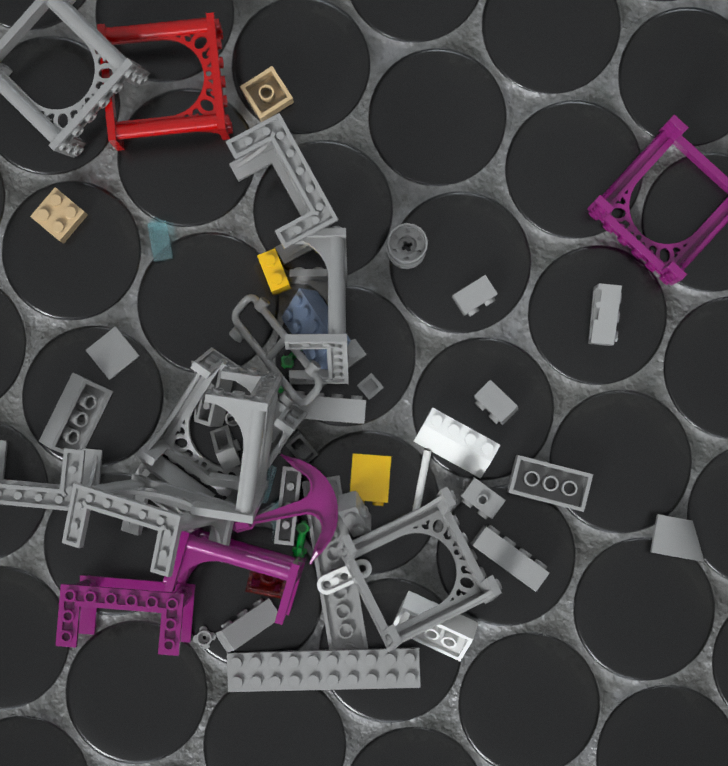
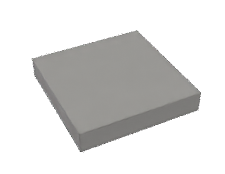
[86,326,140,380]

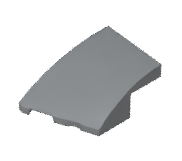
[650,514,704,562]

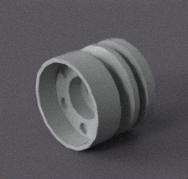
[387,223,428,269]

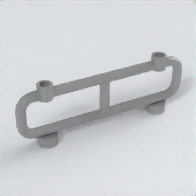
[229,294,323,407]

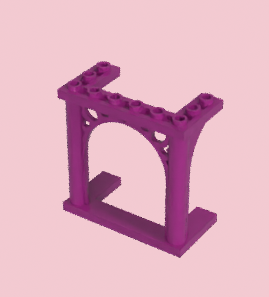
[587,115,728,286]
[163,527,306,625]
[55,575,196,656]

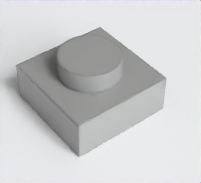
[357,373,384,400]

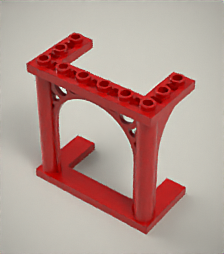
[97,12,233,151]

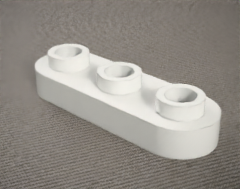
[317,559,372,595]

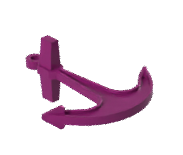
[232,454,338,564]

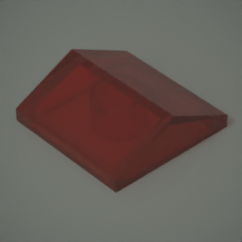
[245,570,287,599]

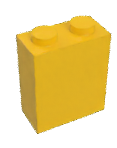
[257,249,291,296]
[350,454,391,506]

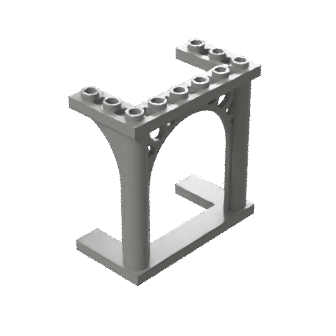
[0,0,150,158]
[226,113,338,265]
[285,226,348,384]
[136,347,308,504]
[191,365,283,524]
[0,440,103,511]
[62,474,236,577]
[337,487,502,652]

